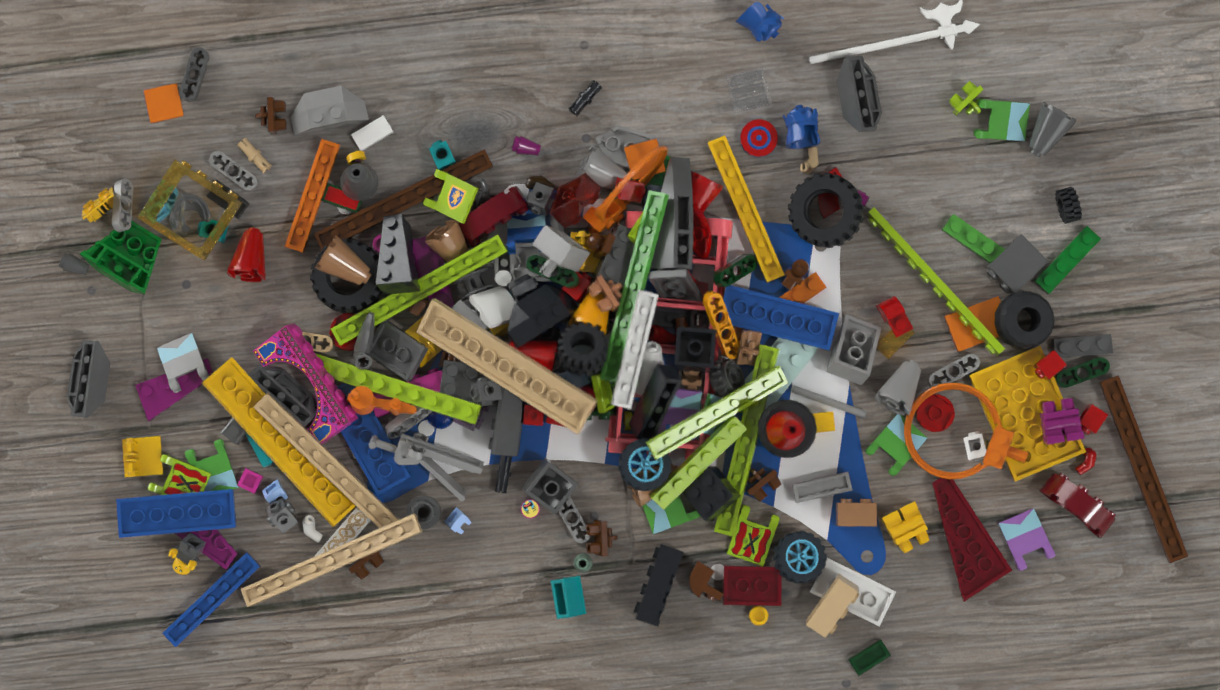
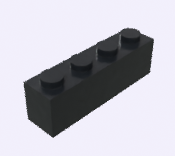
[629,364,682,439]

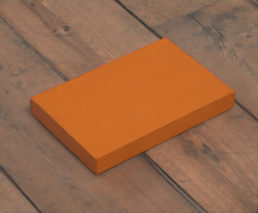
[944,296,1001,352]

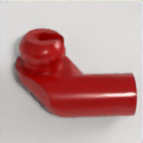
[1075,447,1097,476]

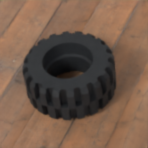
[788,173,864,248]
[310,239,383,313]

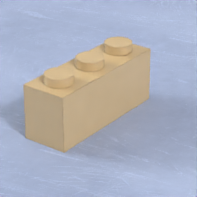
[806,574,859,638]

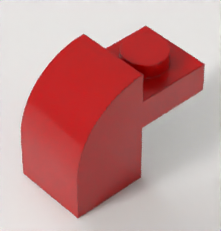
[876,296,914,338]

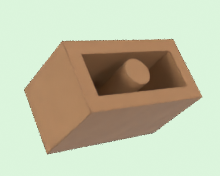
[836,499,877,526]

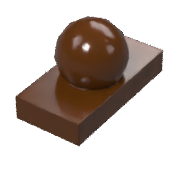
[586,233,616,259]

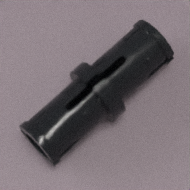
[568,80,602,116]
[494,455,513,494]

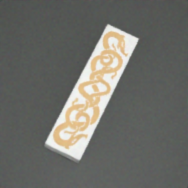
[315,507,371,556]

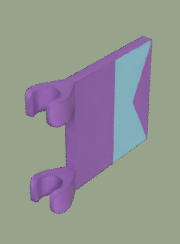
[657,388,702,441]
[998,508,1055,571]

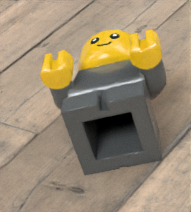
[168,532,206,575]

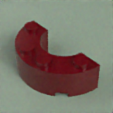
[459,186,529,248]
[1039,472,1116,539]

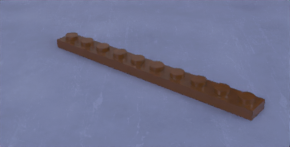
[314,149,493,251]
[1099,375,1189,563]

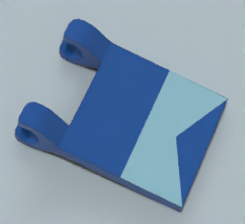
[507,214,546,254]

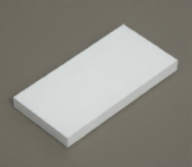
[810,558,896,627]

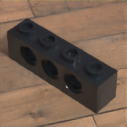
[507,274,562,342]

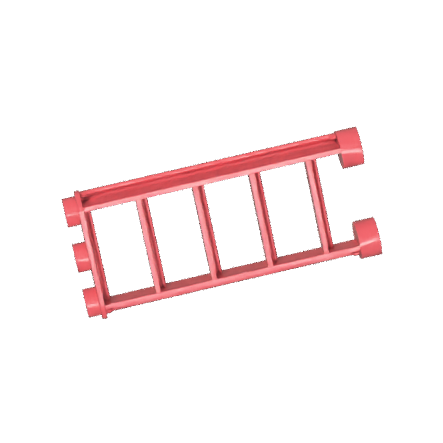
[605,211,733,459]

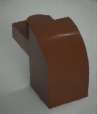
[689,560,724,601]

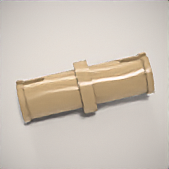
[237,138,272,174]

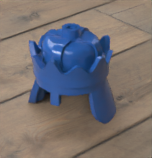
[735,2,784,42]
[783,105,820,149]

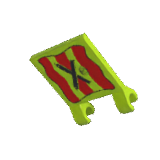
[148,454,211,495]
[727,505,780,566]

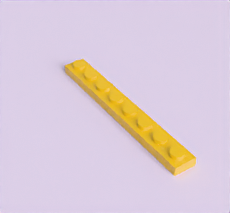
[707,135,785,283]

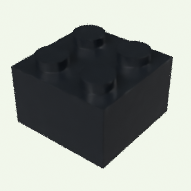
[674,327,716,373]
[682,466,741,521]

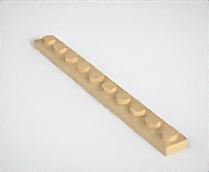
[254,393,400,528]
[241,514,423,607]

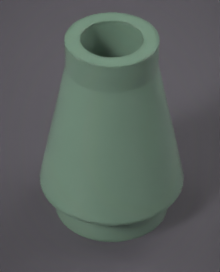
[573,553,593,573]

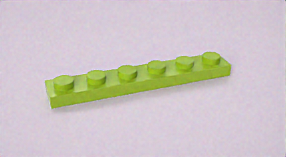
[649,415,747,510]

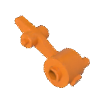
[347,386,417,415]

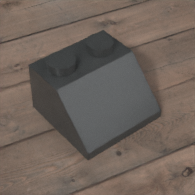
[522,457,578,514]

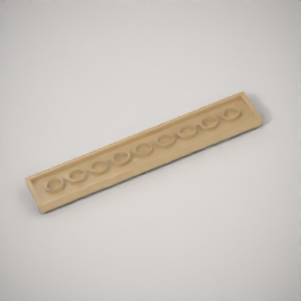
[416,298,597,434]

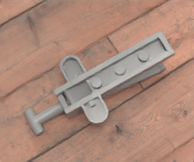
[369,433,484,501]

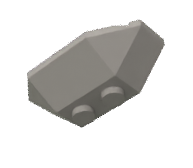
[291,86,369,136]

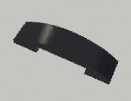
[651,307,709,329]

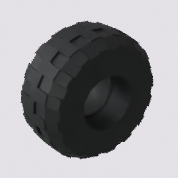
[994,291,1055,349]
[758,400,817,458]

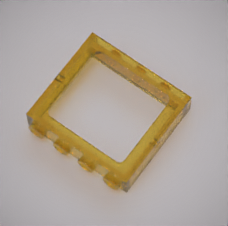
[137,160,243,260]

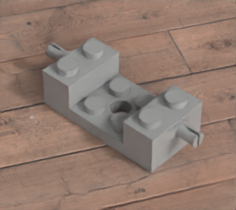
[482,243,572,284]

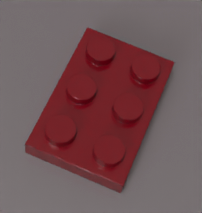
[723,566,782,606]

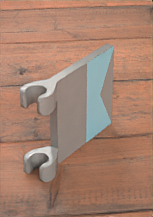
[157,333,209,393]

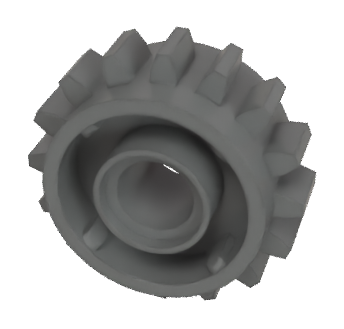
[709,357,745,397]

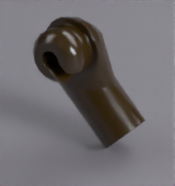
[525,176,555,190]

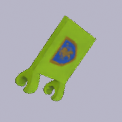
[423,169,479,224]

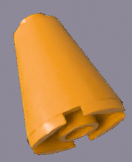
[569,284,609,337]

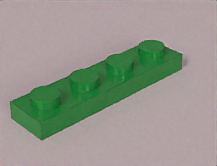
[1034,226,1101,294]

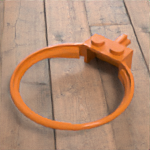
[583,146,668,234]
[904,383,1029,479]

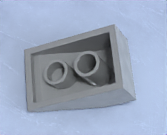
[826,314,881,385]

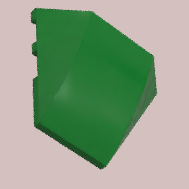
[80,220,162,295]

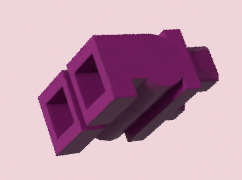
[1040,398,1085,445]

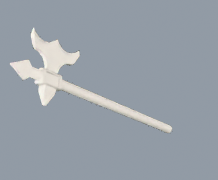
[809,0,980,64]

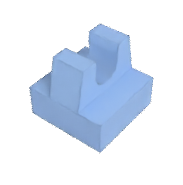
[262,479,288,504]
[444,507,472,534]

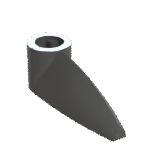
[353,312,375,370]

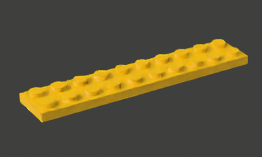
[202,357,356,527]

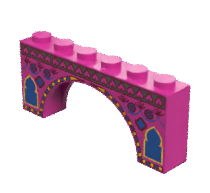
[253,323,358,444]

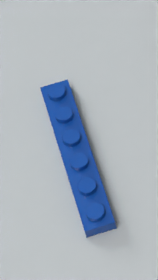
[162,552,261,647]

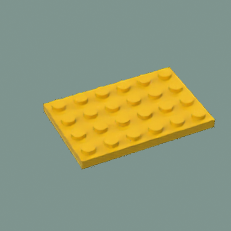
[969,346,1086,482]

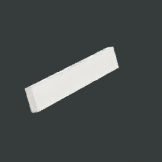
[611,290,658,409]

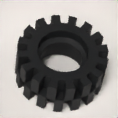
[1055,187,1082,224]

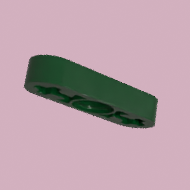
[713,254,757,287]
[526,255,580,289]
[1055,357,1110,388]

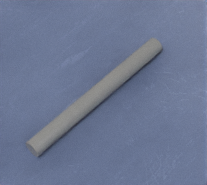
[792,385,867,418]

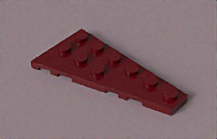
[932,478,1012,602]

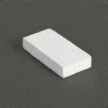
[351,115,394,151]

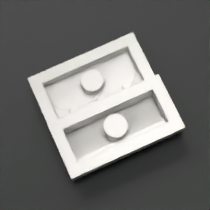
[469,286,516,329]

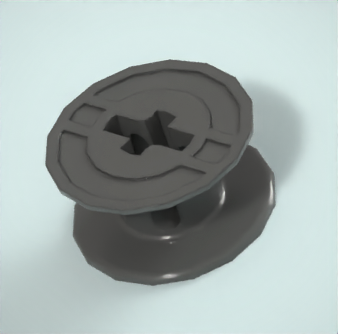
[453,268,496,301]

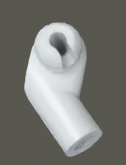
[302,515,323,543]

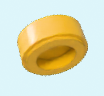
[346,150,366,165]
[749,606,768,626]

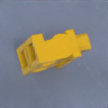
[880,501,930,553]

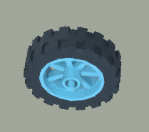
[618,438,672,491]
[773,531,827,584]

